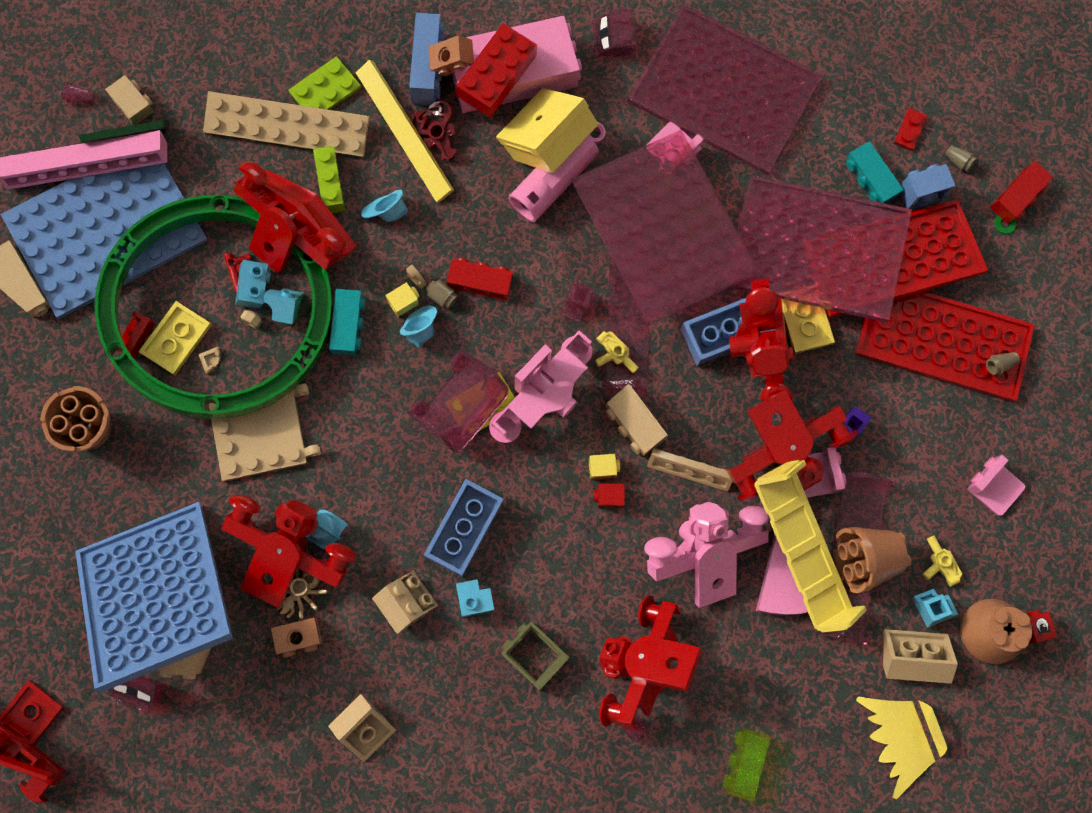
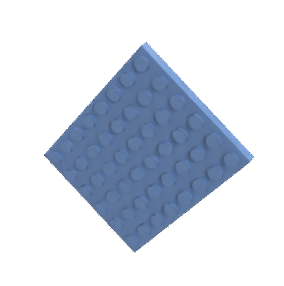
[1,163,208,319]
[75,502,233,694]

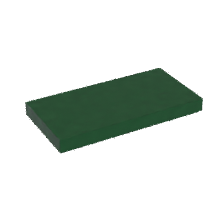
[79,120,170,143]

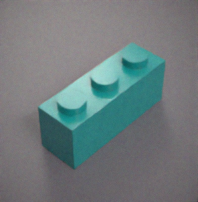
[845,141,904,208]
[329,289,366,356]

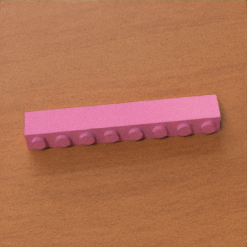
[0,130,167,190]

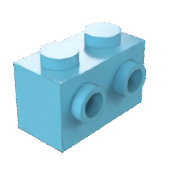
[235,260,271,308]

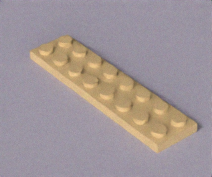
[203,91,370,157]

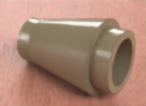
[945,145,977,172]
[986,352,1020,375]

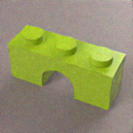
[313,146,345,213]

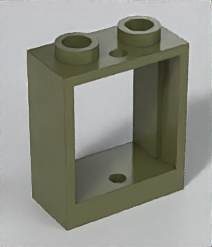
[501,621,569,691]

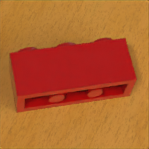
[990,161,1053,223]
[447,258,513,300]

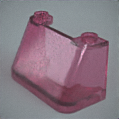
[407,349,509,453]

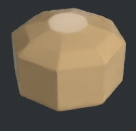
[240,310,262,329]

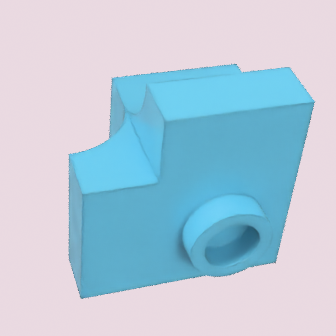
[263,288,303,324]
[456,580,494,617]
[913,589,958,628]

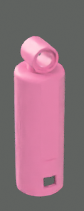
[508,122,605,222]

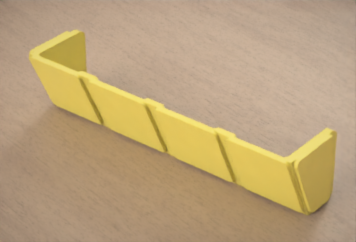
[755,460,867,632]

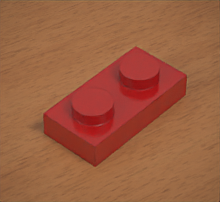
[893,108,927,151]

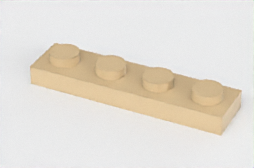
[647,448,732,492]

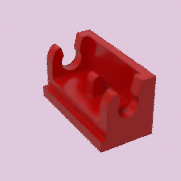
[118,311,155,359]

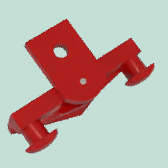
[234,161,357,274]
[0,680,67,804]

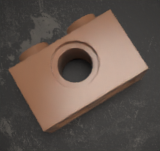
[428,36,474,76]
[271,618,322,658]

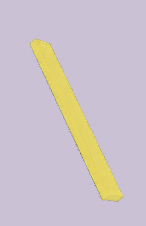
[356,60,454,202]

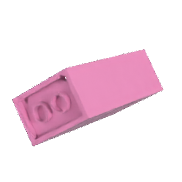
[451,16,582,113]

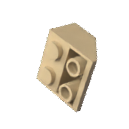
[372,571,438,634]

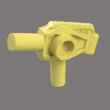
[595,331,639,373]
[922,535,962,587]

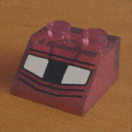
[593,9,636,57]
[110,676,167,713]

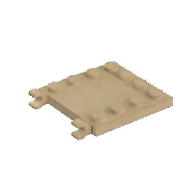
[209,384,321,482]

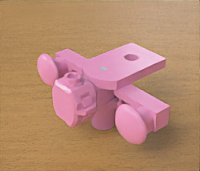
[489,331,592,443]
[644,502,771,608]

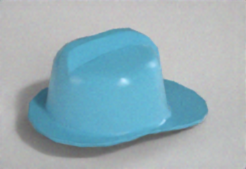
[361,190,408,222]
[400,306,437,348]
[306,510,348,550]

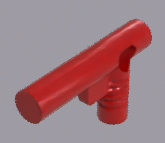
[224,253,252,293]

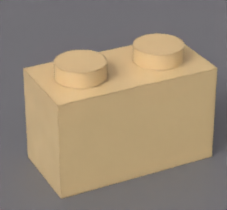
[105,75,154,125]

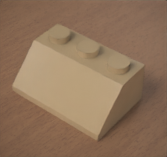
[605,384,667,457]
[883,629,958,684]

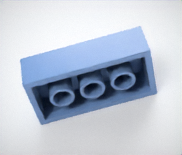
[409,13,445,106]
[680,298,776,366]
[424,479,504,578]

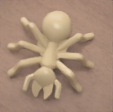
[277,568,327,619]

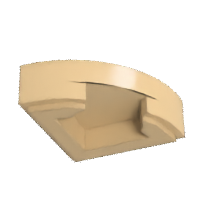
[406,264,427,289]
[198,347,221,374]

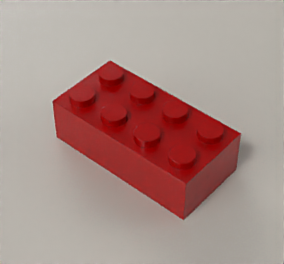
[456,23,537,118]

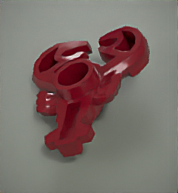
[411,100,457,161]

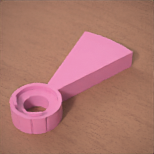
[756,502,808,615]

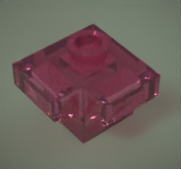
[560,281,599,322]

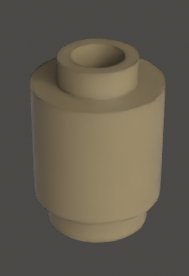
[426,279,458,309]

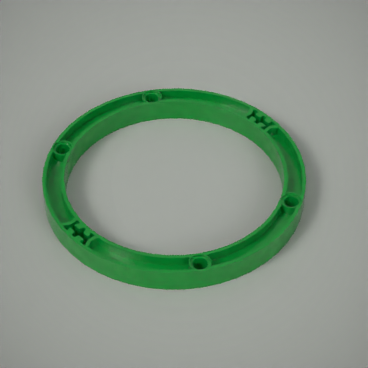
[95,195,332,419]

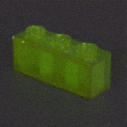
[722,728,771,802]

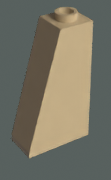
[0,241,50,317]

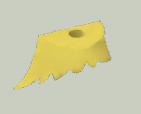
[856,697,948,799]

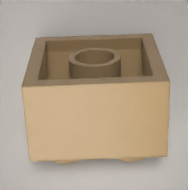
[328,694,396,762]

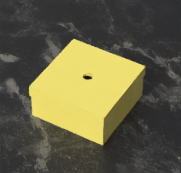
[496,88,599,173]

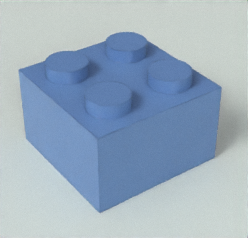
[900,164,955,211]

